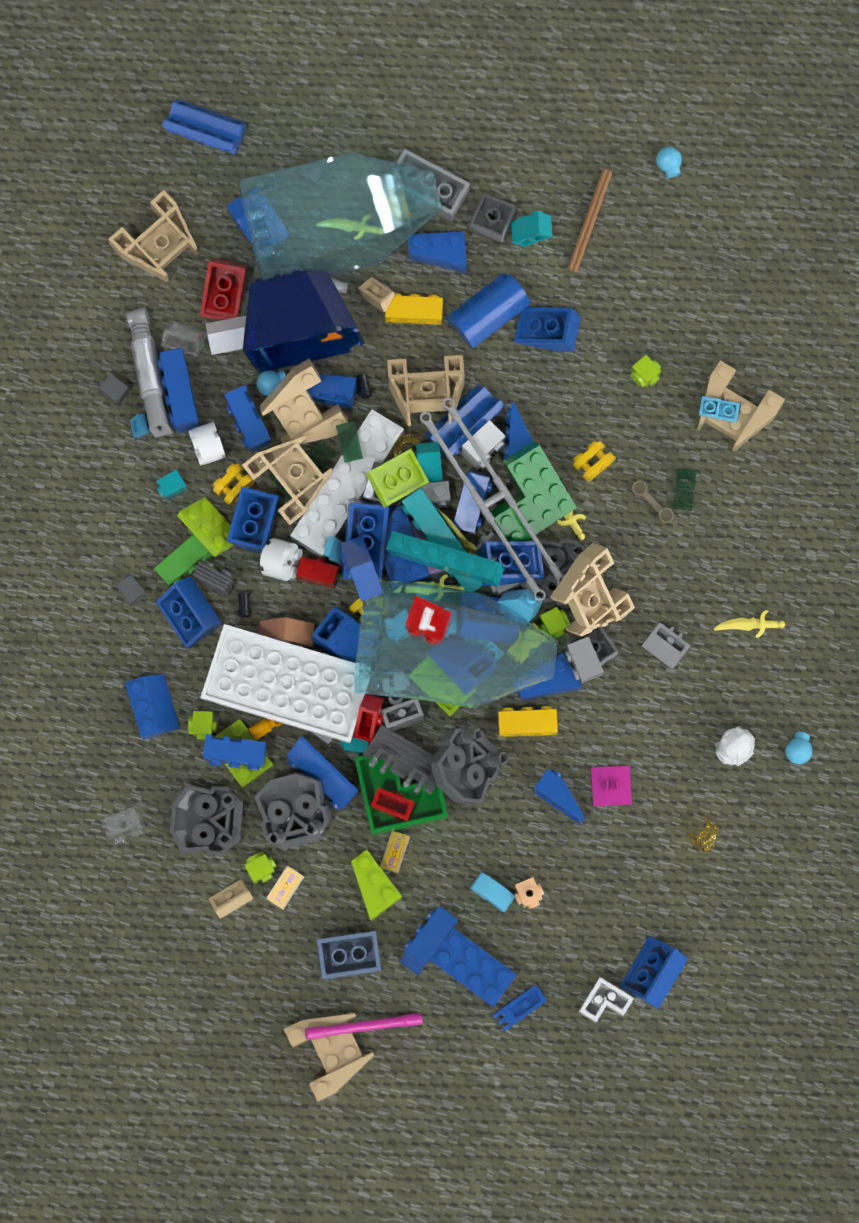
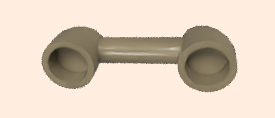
[632,480,674,523]

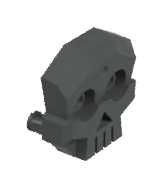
[520,538,585,609]
[430,725,509,804]
[254,773,332,850]
[170,785,244,857]

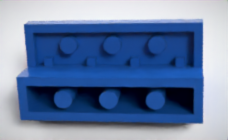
[162,99,247,155]
[446,273,531,348]
[424,384,505,460]

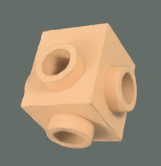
[514,877,544,909]

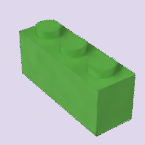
[154,534,213,587]

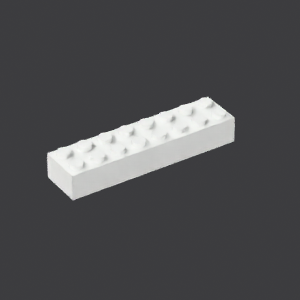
[290,410,404,560]

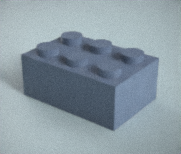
[317,931,382,980]

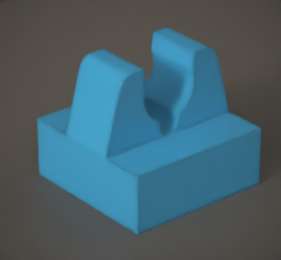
[130,414,151,438]

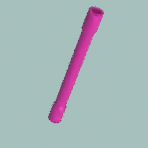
[305,1013,422,1040]

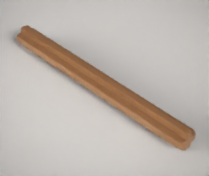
[568,169,612,272]

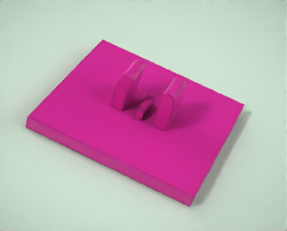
[591,766,632,806]

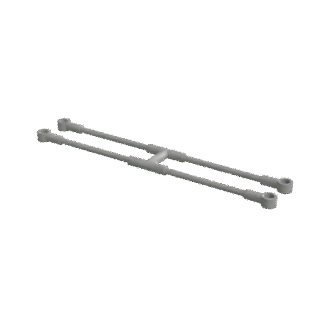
[420,398,565,602]

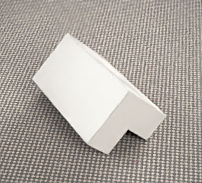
[206,315,258,355]

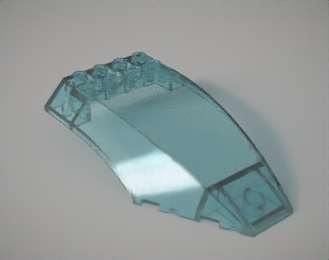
[239,152,442,291]
[354,580,558,709]

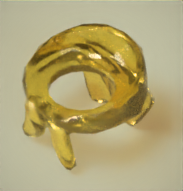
[392,434,421,458]
[687,817,718,853]

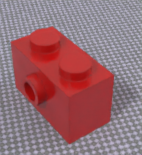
[296,557,339,589]
[353,694,384,742]
[371,788,415,822]

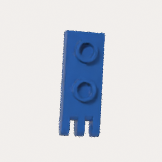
[493,985,547,1032]

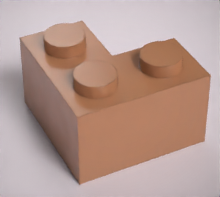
[259,617,314,648]

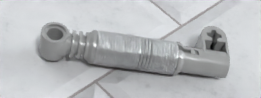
[126,307,174,438]

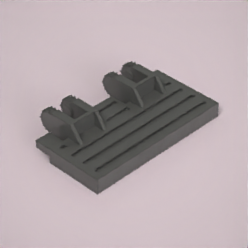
[363,726,437,795]

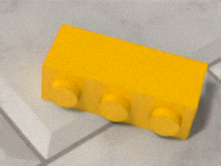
[385,293,443,325]
[498,706,558,737]

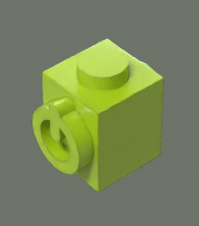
[630,355,661,387]
[539,607,570,639]
[188,711,217,740]
[244,852,277,884]

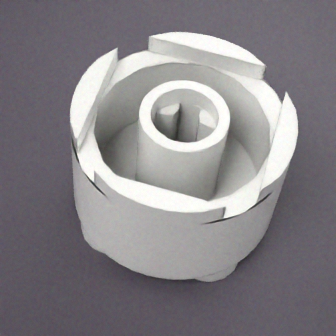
[188,422,225,465]
[260,538,303,581]

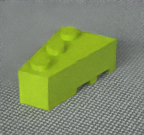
[351,850,402,922]

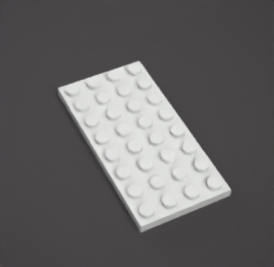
[201,624,373,743]

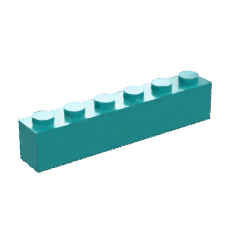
[401,487,483,594]
[386,531,504,587]

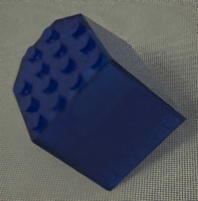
[243,269,365,373]

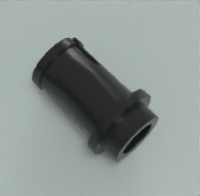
[355,374,373,399]
[237,592,252,618]

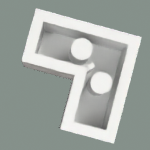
[462,420,506,471]
[579,977,634,1022]

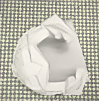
[715,726,755,766]

